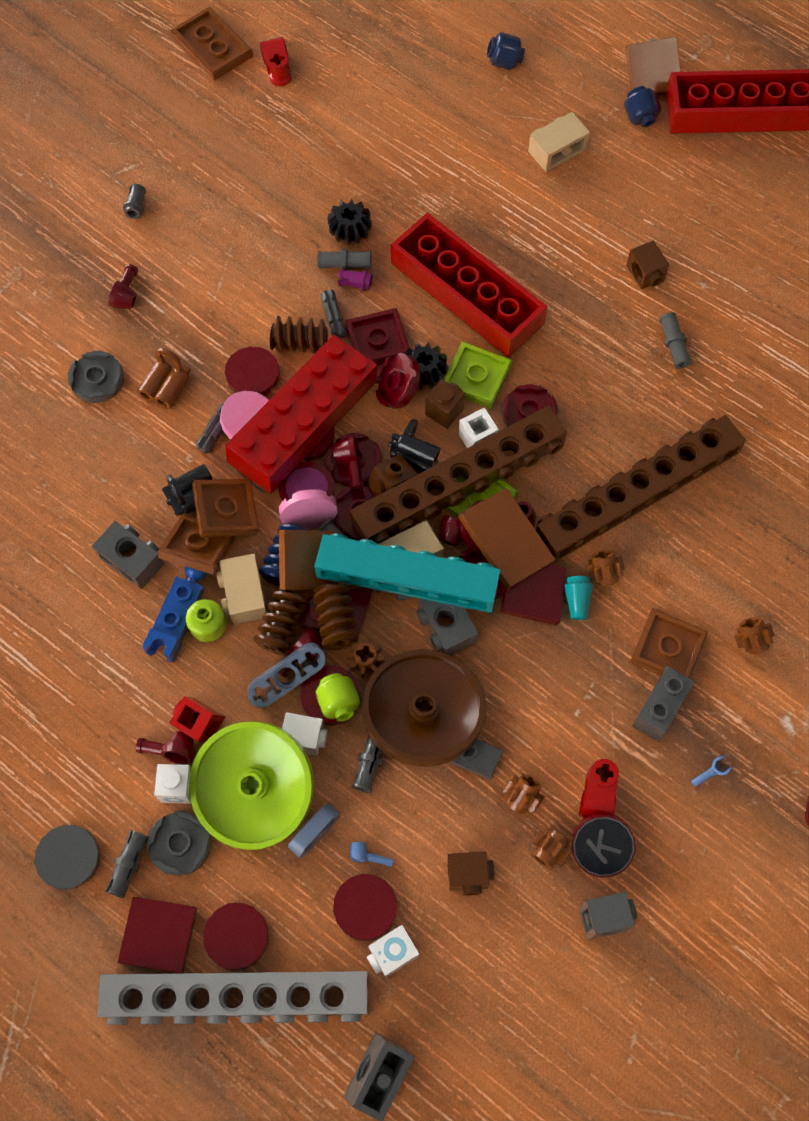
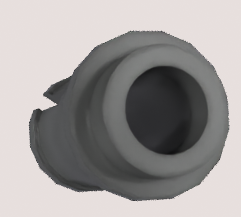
[123,184,146,219]

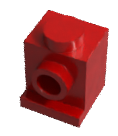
[169,696,226,742]

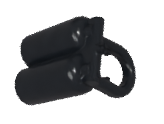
[388,419,441,474]
[162,464,213,516]

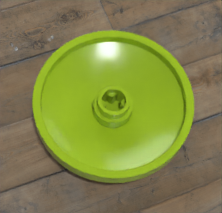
[189,721,315,850]

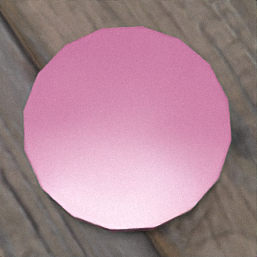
[220,390,269,439]
[279,489,338,530]

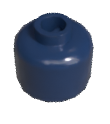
[487,32,525,70]
[624,86,661,127]

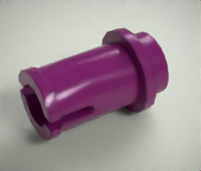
[338,269,373,291]

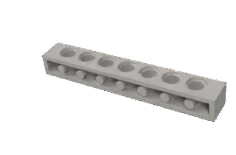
[97,971,368,1025]

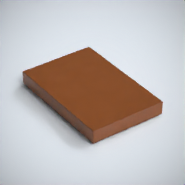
[170,7,253,80]
[458,488,556,590]

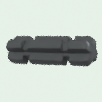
[321,289,346,338]
[196,403,224,454]

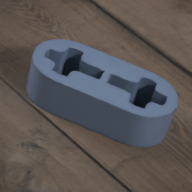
[288,803,341,858]

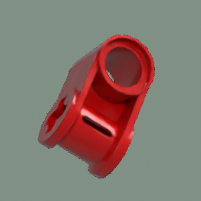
[259,37,292,86]
[579,759,619,818]

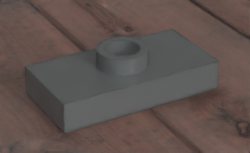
[449,739,503,780]

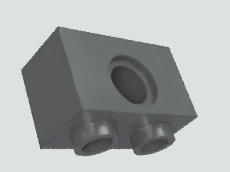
[91,521,164,589]
[416,598,478,656]
[632,666,695,742]
[579,892,637,940]
[344,1032,415,1121]

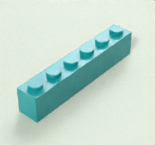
[314,533,500,613]

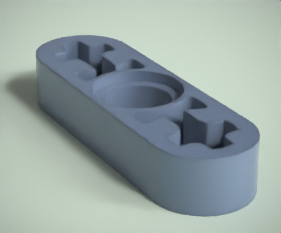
[248,643,325,708]

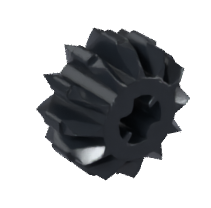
[327,199,372,245]
[406,341,448,390]

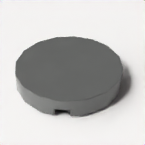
[68,351,124,403]
[147,811,212,876]
[34,825,100,890]

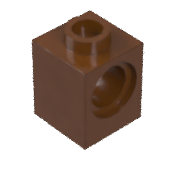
[626,240,669,290]

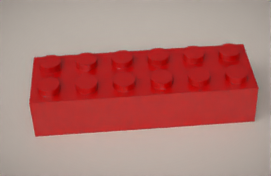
[665,69,809,134]
[391,212,548,358]
[225,335,377,494]

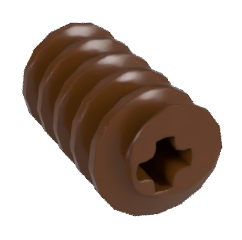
[270,315,328,354]
[313,583,359,650]
[253,590,310,656]

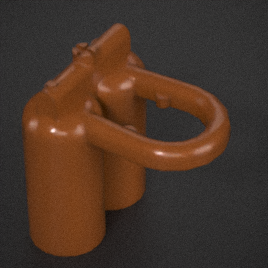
[137,348,191,409]

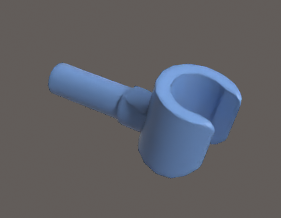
[691,754,733,787]
[350,842,393,867]

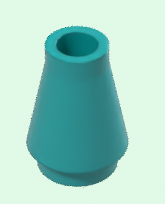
[564,576,594,620]

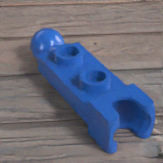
[143,566,207,663]

